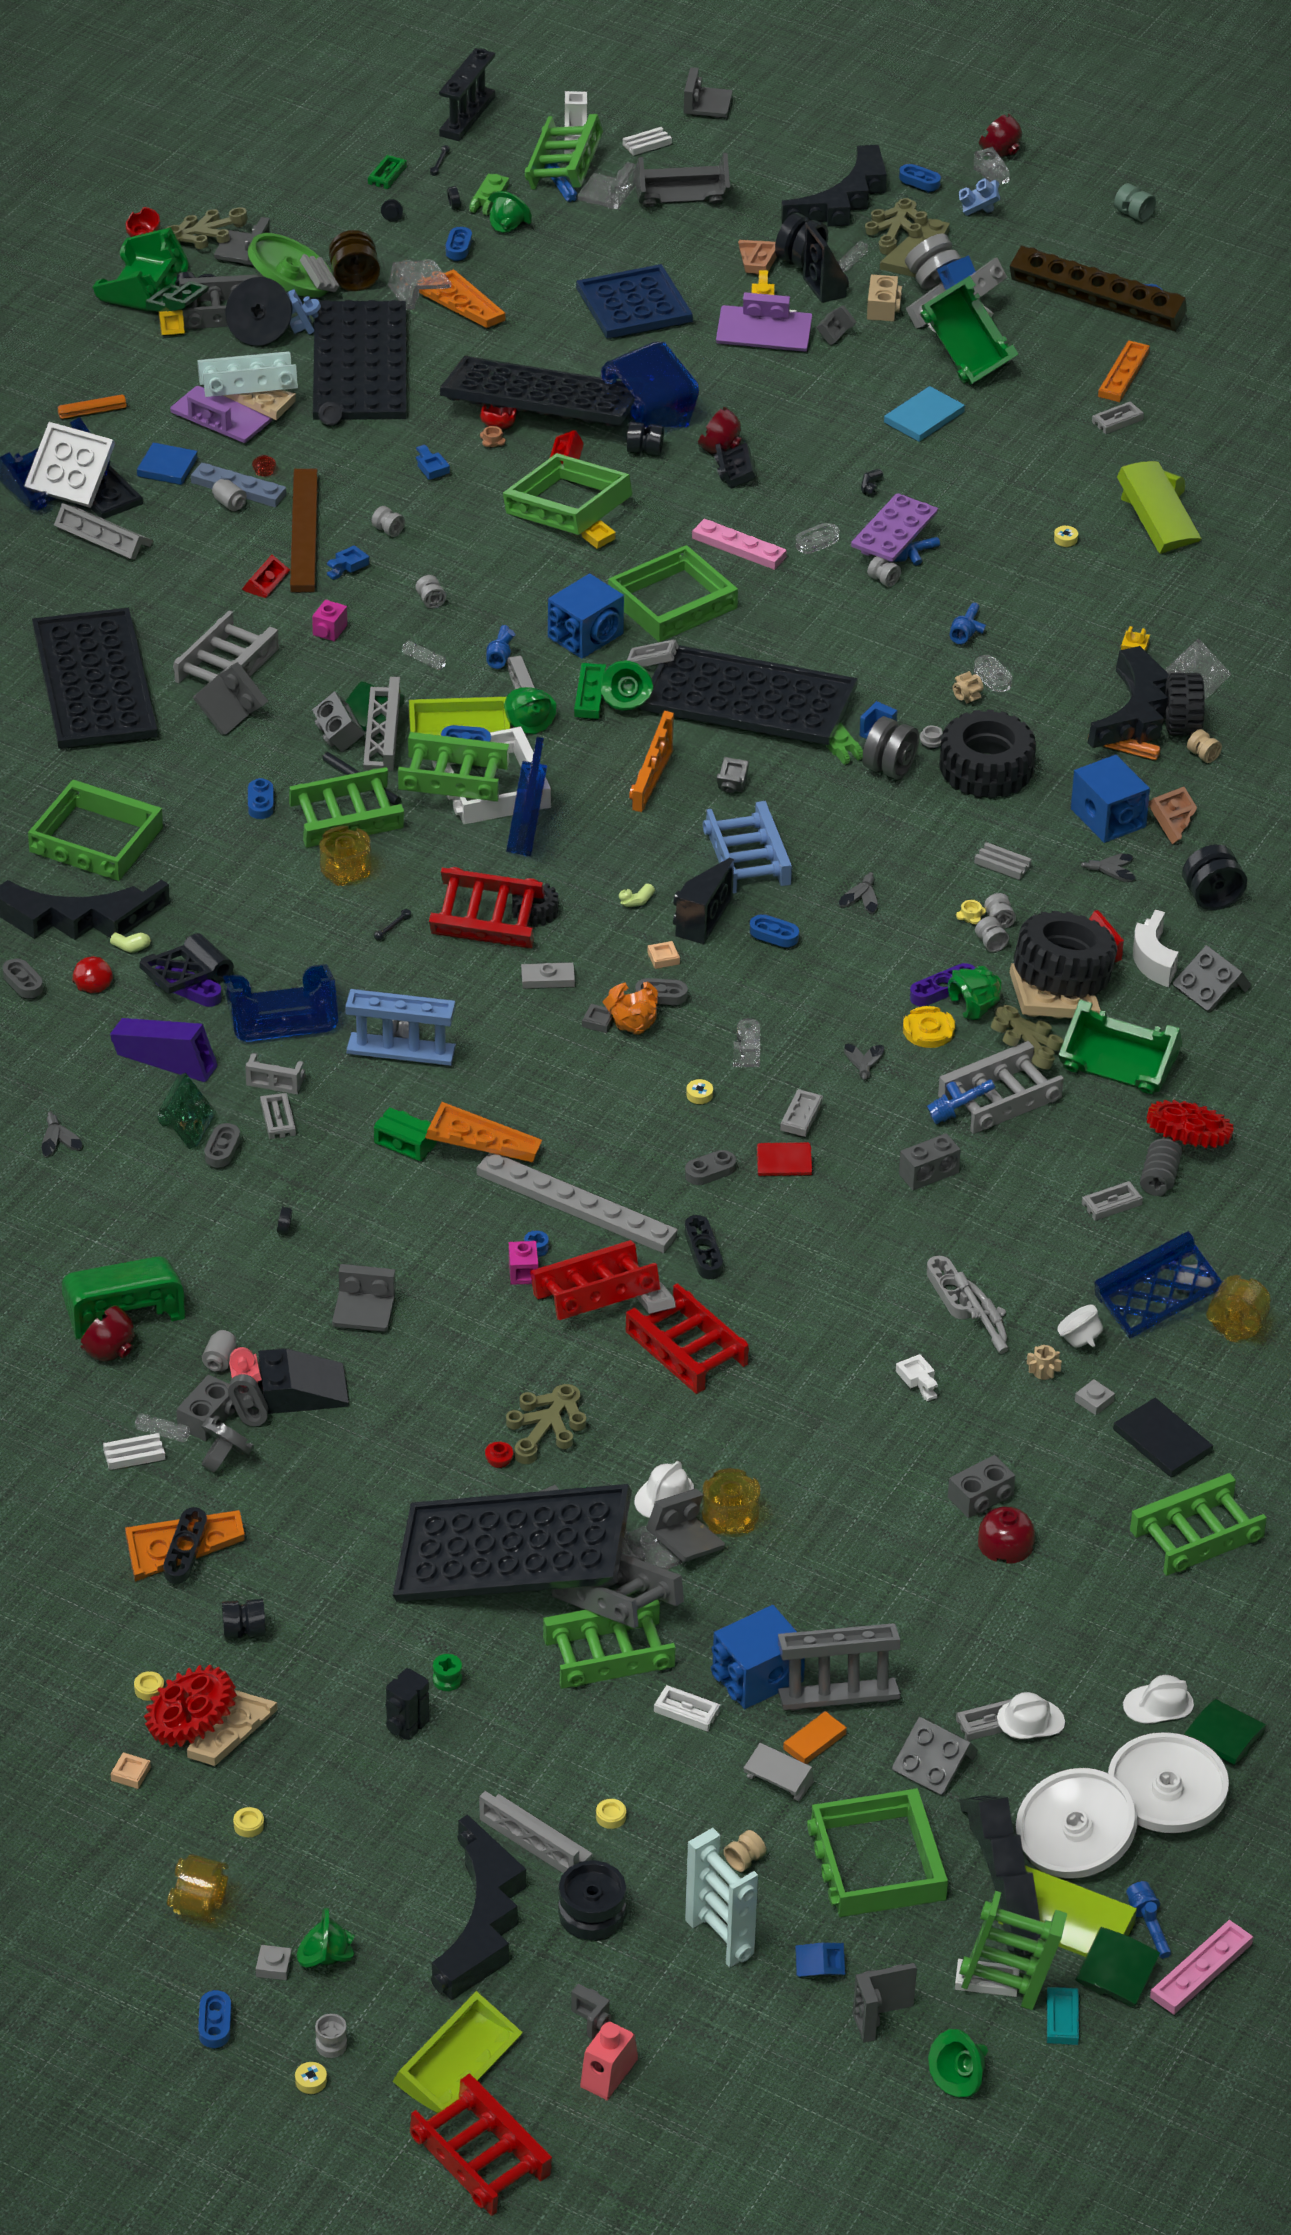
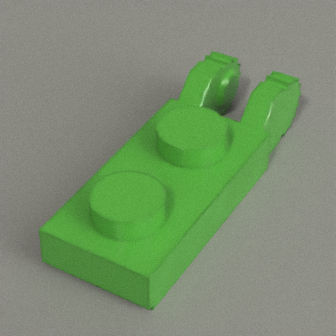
[469,174,509,216]
[826,723,863,765]

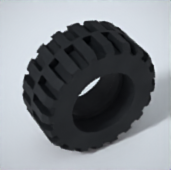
[939,709,1036,799]
[1014,911,1117,998]

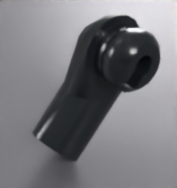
[861,469,883,496]

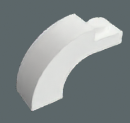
[564,91,587,154]
[1133,910,1179,987]

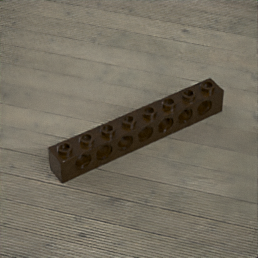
[1009,246,1187,332]

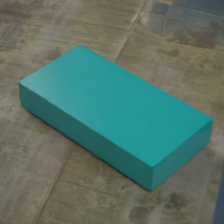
[1047,1987,1079,2045]

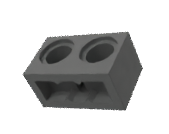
[312,691,365,752]
[899,1133,961,1190]
[176,1374,236,1441]
[948,1455,1015,1518]

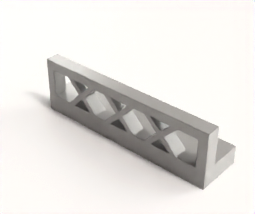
[54,503,153,560]
[363,677,401,771]
[479,1791,592,1873]

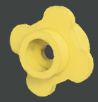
[956,900,986,924]

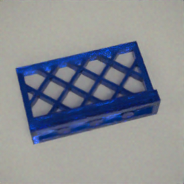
[506,737,547,857]
[1094,1231,1224,1339]

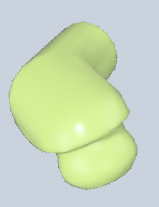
[619,884,655,907]
[110,933,151,953]

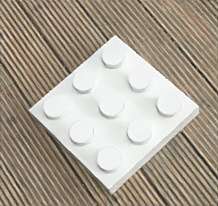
[24,422,115,508]

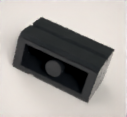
[385,1668,429,1740]

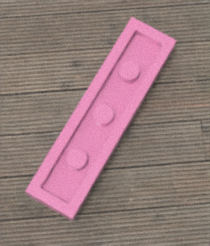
[692,519,787,570]
[1150,1920,1253,2015]

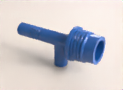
[888,537,940,566]
[949,602,986,644]
[486,625,515,669]
[927,1079,995,1124]
[1126,1881,1171,1958]

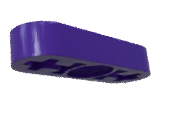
[910,963,975,1007]
[155,966,222,1007]

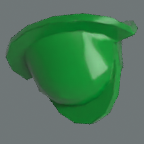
[487,191,532,233]
[601,660,654,710]
[504,687,556,734]
[297,1908,355,1968]
[928,2029,988,2098]

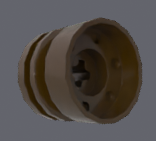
[329,230,380,291]

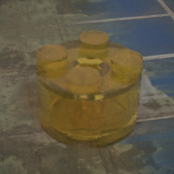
[319,826,371,886]
[1206,1275,1271,1342]
[702,1468,760,1534]
[167,1854,229,1923]

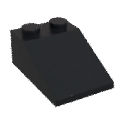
[803,221,849,303]
[673,858,734,944]
[258,1348,349,1414]

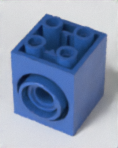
[548,573,624,659]
[1071,755,1150,843]
[711,1605,805,1710]

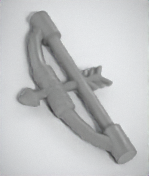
[954,1272,1009,1354]

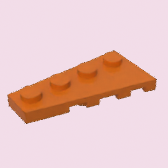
[416,269,505,328]
[629,711,674,812]
[425,1102,542,1162]
[125,1510,245,1581]

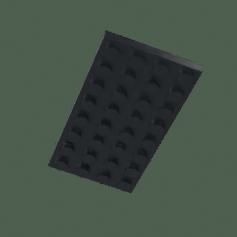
[313,300,406,420]
[440,356,643,426]
[32,607,158,749]
[640,645,858,745]
[393,1484,632,1602]

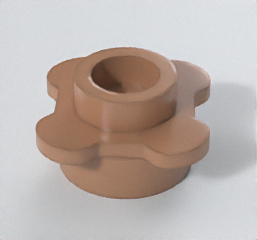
[480,426,505,447]

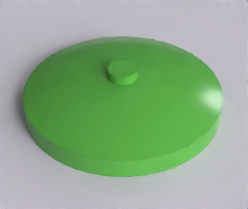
[248,233,333,298]

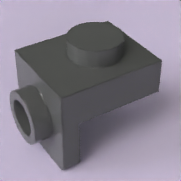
[816,305,856,345]
[716,757,749,793]
[571,1983,611,2039]

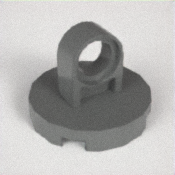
[201,1416,255,1473]

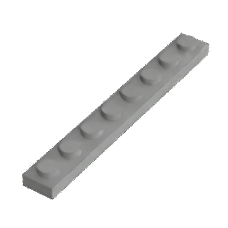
[477,1153,678,1253]

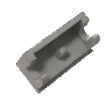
[245,1053,305,1094]
[744,1743,814,1801]

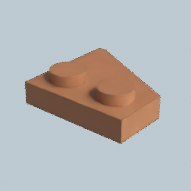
[738,240,776,275]
[1148,787,1197,844]

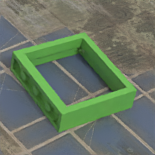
[503,453,633,535]
[608,545,738,642]
[28,779,163,881]
[807,1788,948,1917]

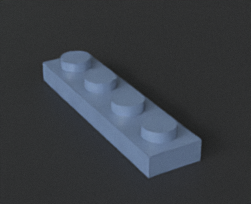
[191,462,286,507]

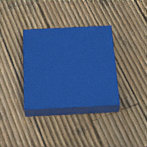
[137,443,198,485]

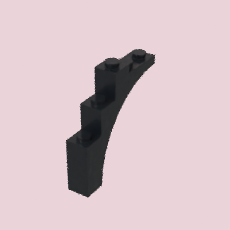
[781,145,887,227]
[1087,646,1169,748]

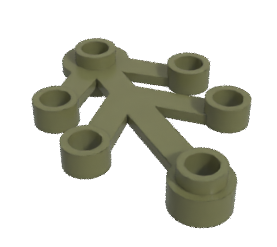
[865,198,928,254]
[165,207,248,249]
[991,1005,1064,1069]
[506,1384,586,1464]

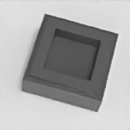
[582,1004,614,1033]

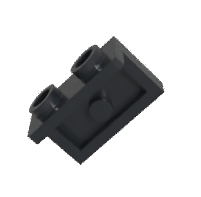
[714,443,756,488]

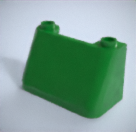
[92,227,188,312]
[920,276,1018,385]
[1059,1000,1183,1094]
[62,1257,185,1340]

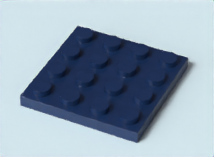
[576,264,693,338]

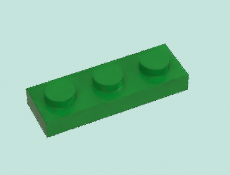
[574,663,606,719]

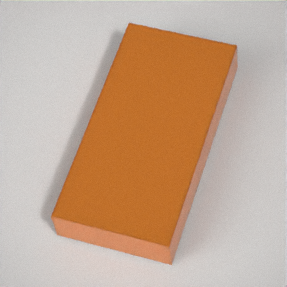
[783,1711,847,1764]

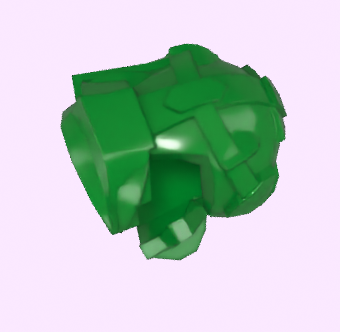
[948,966,1002,1020]

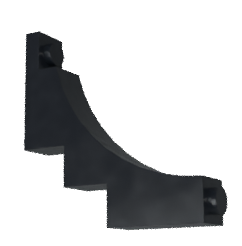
[0,879,170,940]
[959,1795,1042,1956]
[431,1814,526,2001]

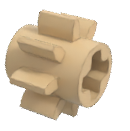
[953,671,983,704]
[1027,1345,1062,1380]

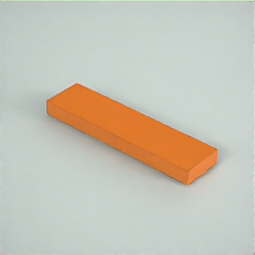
[1098,341,1150,402]

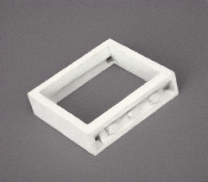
[432,727,551,824]

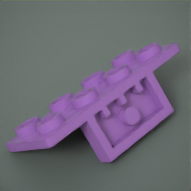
[716,292,812,352]
[170,386,272,443]
[851,494,938,561]

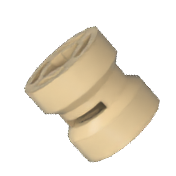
[1187,729,1222,763]
[724,1830,766,1872]

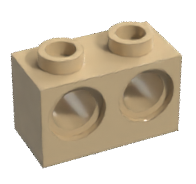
[867,275,902,321]

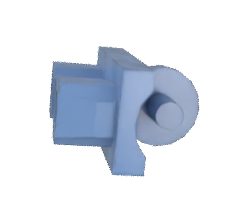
[959,178,1000,216]
[288,289,321,334]

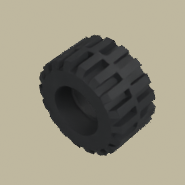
[1165,673,1205,735]

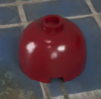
[979,114,1022,158]
[698,407,742,454]
[80,1306,135,1362]
[978,1507,1035,1564]

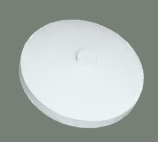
[1108,1733,1229,1833]
[1016,1768,1137,1878]

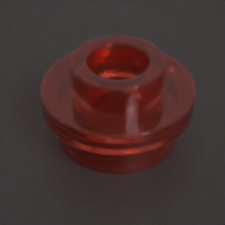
[252,455,276,476]

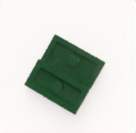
[146,281,209,312]
[346,681,405,736]
[1184,1699,1266,1765]
[1075,1927,1160,2008]

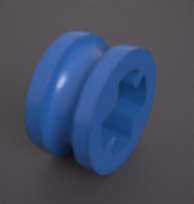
[524,1231,549,1257]

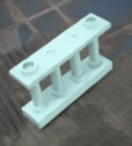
[197,351,298,397]
[685,1828,758,1968]

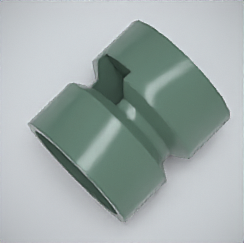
[1114,183,1156,222]

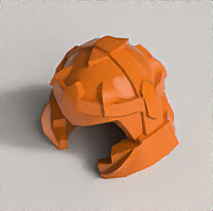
[603,982,658,1035]

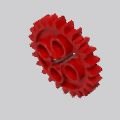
[1146,1100,1234,1148]
[144,1665,237,1747]

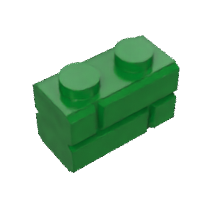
[374,1107,437,1162]

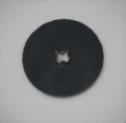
[225,277,292,346]

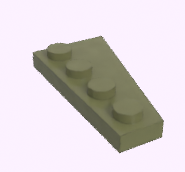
[880,219,950,277]

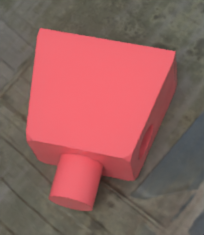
[580,2022,638,2100]

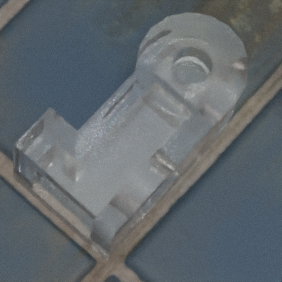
[973,147,1010,185]
[733,1018,760,1067]

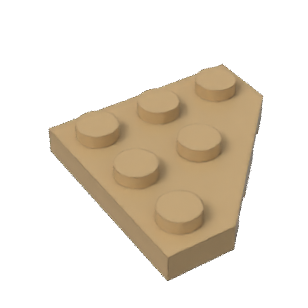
[1010,963,1101,1019]

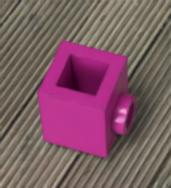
[312,600,348,642]
[509,1241,538,1285]

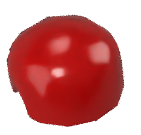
[125,207,160,237]
[480,404,517,430]
[72,956,113,993]

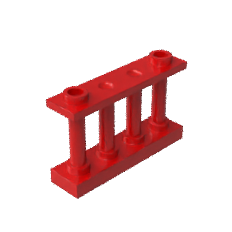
[429,867,545,949]
[530,1240,660,1320]
[626,1283,749,1395]
[410,2073,552,2216]

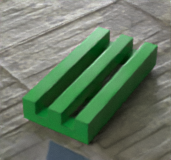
[368,155,407,189]

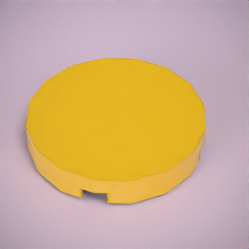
[903,1006,955,1048]

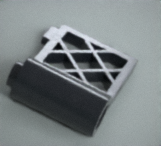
[139,933,234,994]

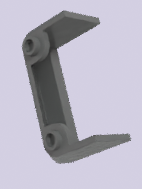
[634,153,730,207]

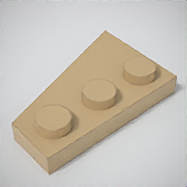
[223,390,296,420]
[187,1690,277,1766]

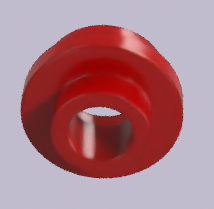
[485,1442,513,1468]

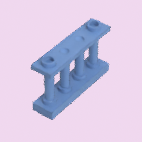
[703,801,792,893]
[346,989,456,1066]

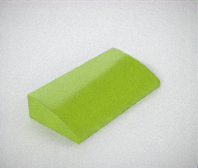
[1117,461,1202,554]
[409,697,510,736]
[998,1865,1137,1957]
[392,1991,523,2113]

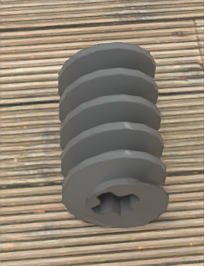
[1140,1139,1182,1196]

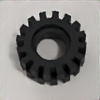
[512,881,558,927]

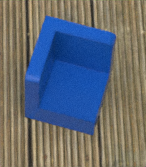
[937,255,976,290]
[859,701,897,739]
[795,1943,845,1977]

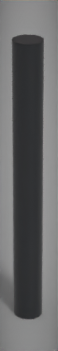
[323,752,401,805]

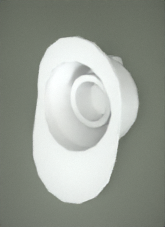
[1058,1305,1103,1348]
[634,1461,694,1518]
[1123,1675,1194,1724]
[997,1692,1065,1739]

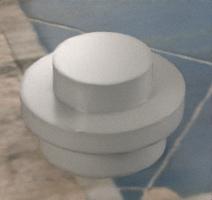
[920,725,943,748]

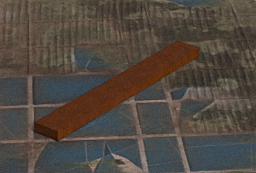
[290,469,318,592]

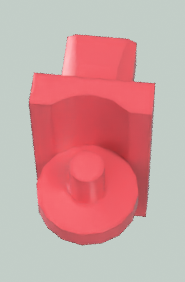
[229,1347,262,1387]

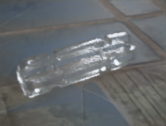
[838,241,868,272]
[402,640,446,670]
[135,1413,190,1442]

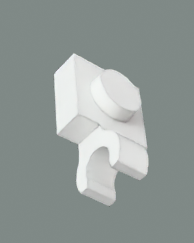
[896,1354,938,1401]

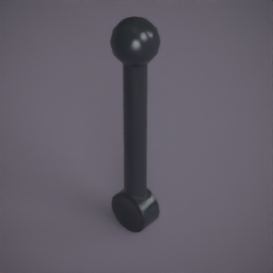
[430,145,450,176]
[374,909,411,941]

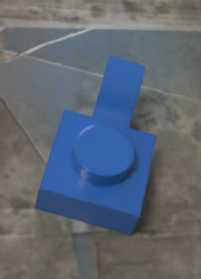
[416,445,450,480]
[327,545,370,580]

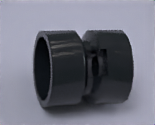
[627,422,664,456]
[222,1598,266,1639]

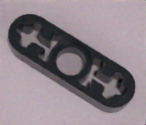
[684,1215,723,1279]
[164,1507,207,1584]

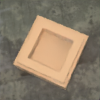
[648,941,680,969]
[111,1752,151,1789]

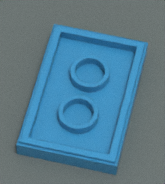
[884,386,965,442]

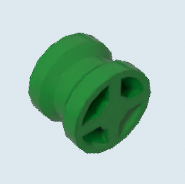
[433,1654,462,1691]

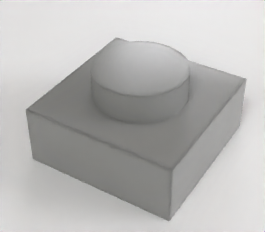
[1075,1379,1115,1415]
[256,1945,292,1980]

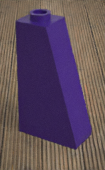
[110,1018,218,1082]

